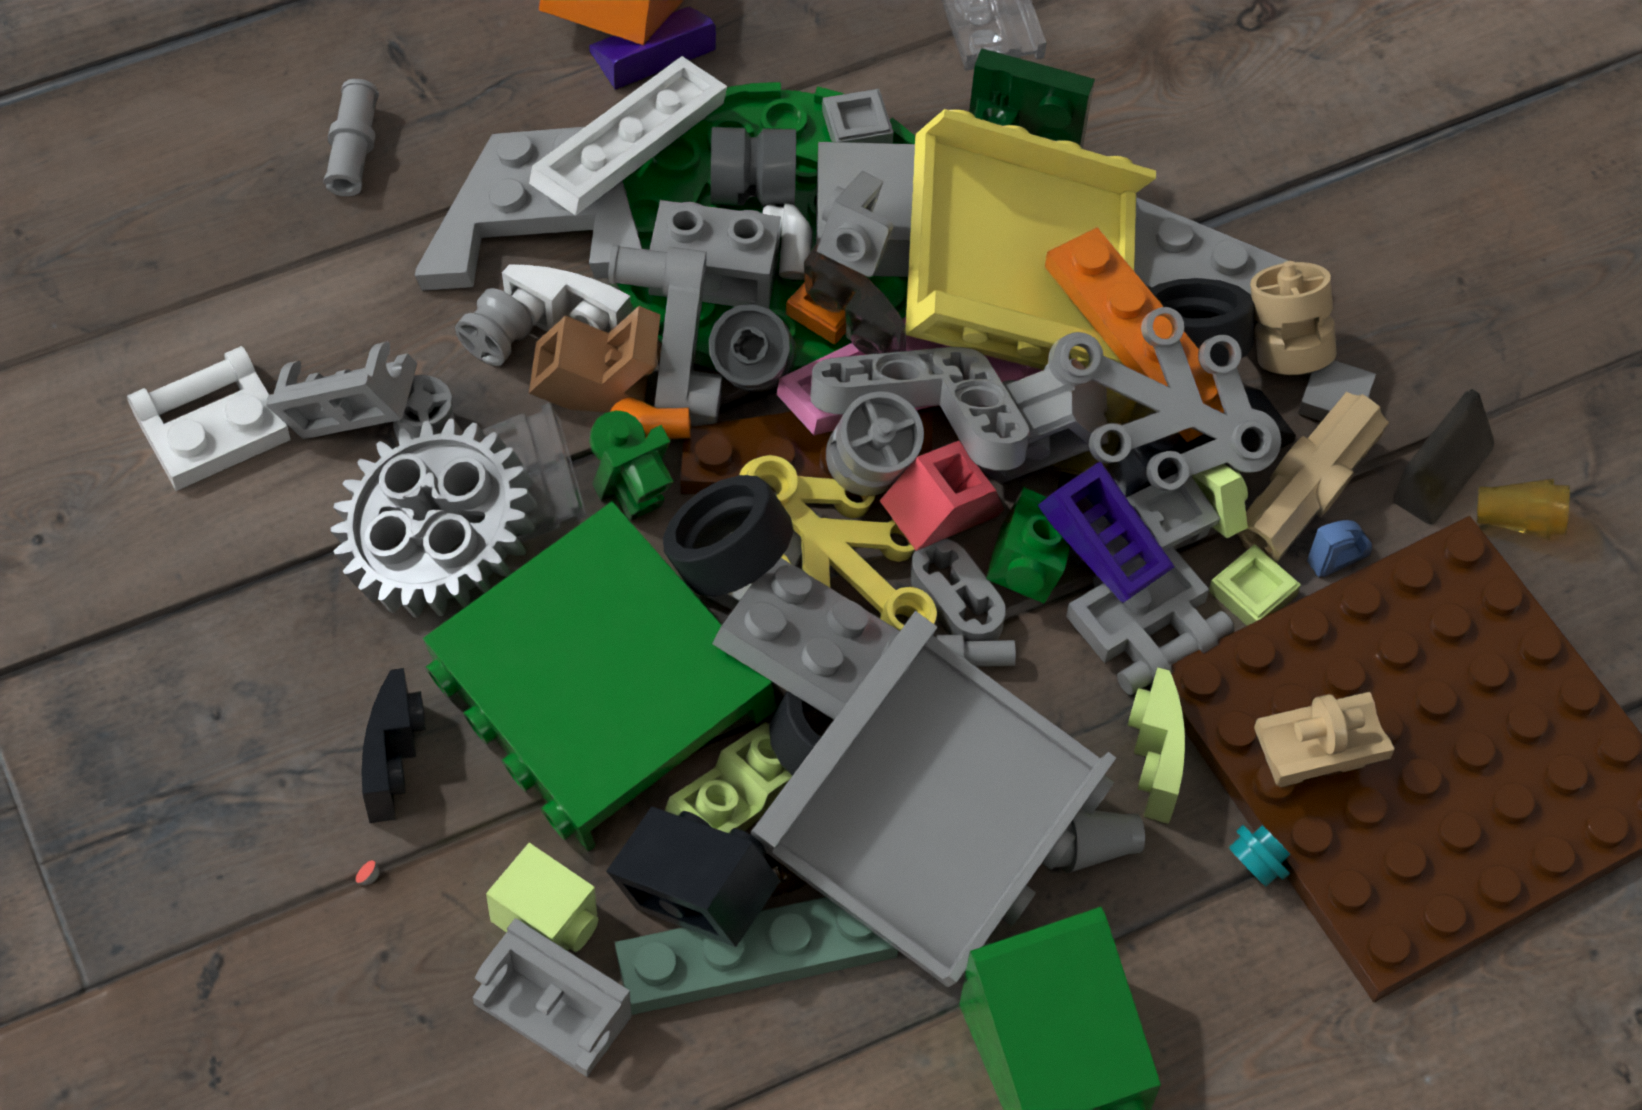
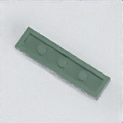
[615,897,898,1015]

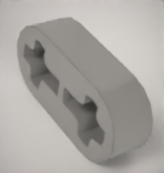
[911,538,1005,641]

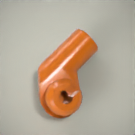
[610,397,691,439]

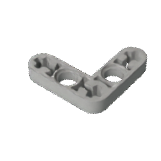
[810,347,1029,470]

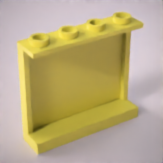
[905,109,1156,370]

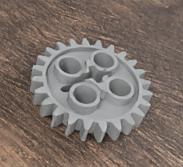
[331,419,537,618]

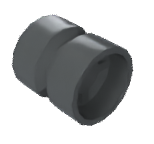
[711,127,796,207]
[709,304,797,393]

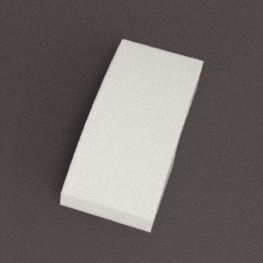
[502,264,631,333]

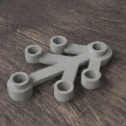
[1048,307,1281,491]

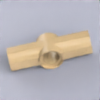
[1237,392,1389,563]

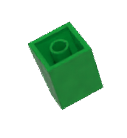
[959,907,1161,1110]

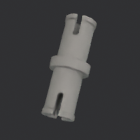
[323,79,379,197]

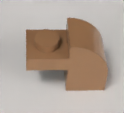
[529,306,662,412]

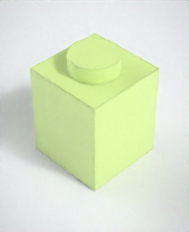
[486,843,599,952]

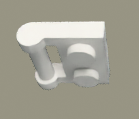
[127,346,291,491]

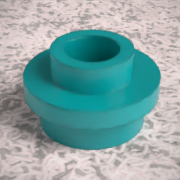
[1228,824,1291,887]

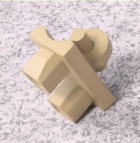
[1254,692,1395,787]

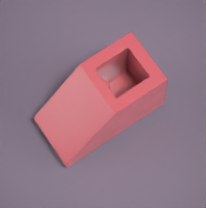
[880,441,1004,551]

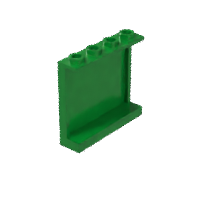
[423,501,777,852]

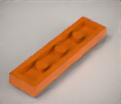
[1045,227,1225,442]

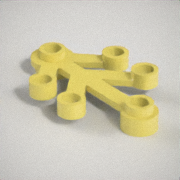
[739,455,937,631]

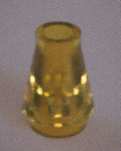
[1477,478,1570,540]

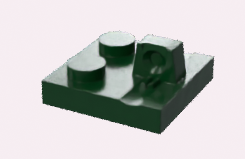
[969,48,1095,149]

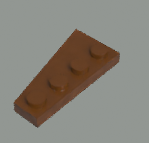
[680,406,933,504]

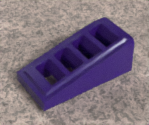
[1038,461,1175,604]

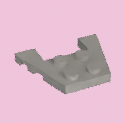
[415,127,642,291]

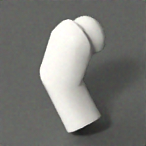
[762,203,812,280]

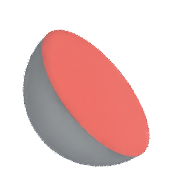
[356,860,379,885]

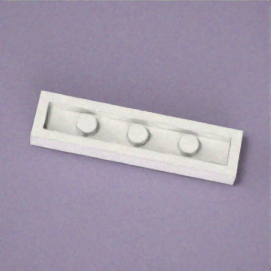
[529,56,727,216]

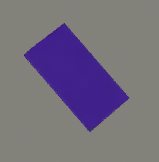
[589,6,716,89]

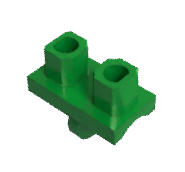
[589,410,674,521]

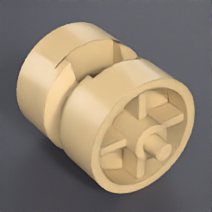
[1250,261,1337,375]

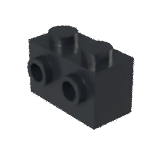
[606,806,781,947]

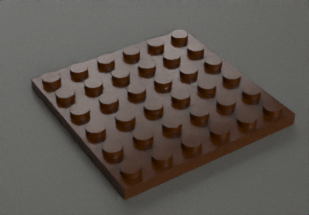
[1171,515,1642,1003]

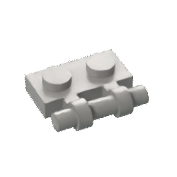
[1066,547,1234,695]

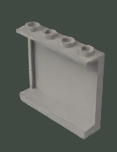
[750,611,1116,987]

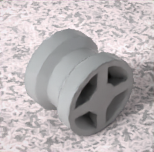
[455,288,533,366]
[393,375,455,443]

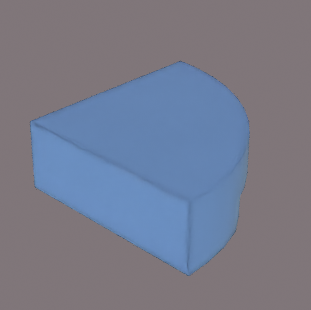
[1307,520,1372,577]

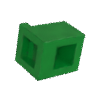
[986,487,1070,603]

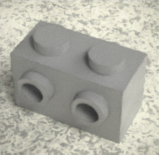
[649,200,781,309]

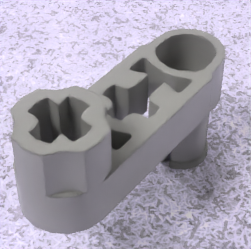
[608,244,723,426]

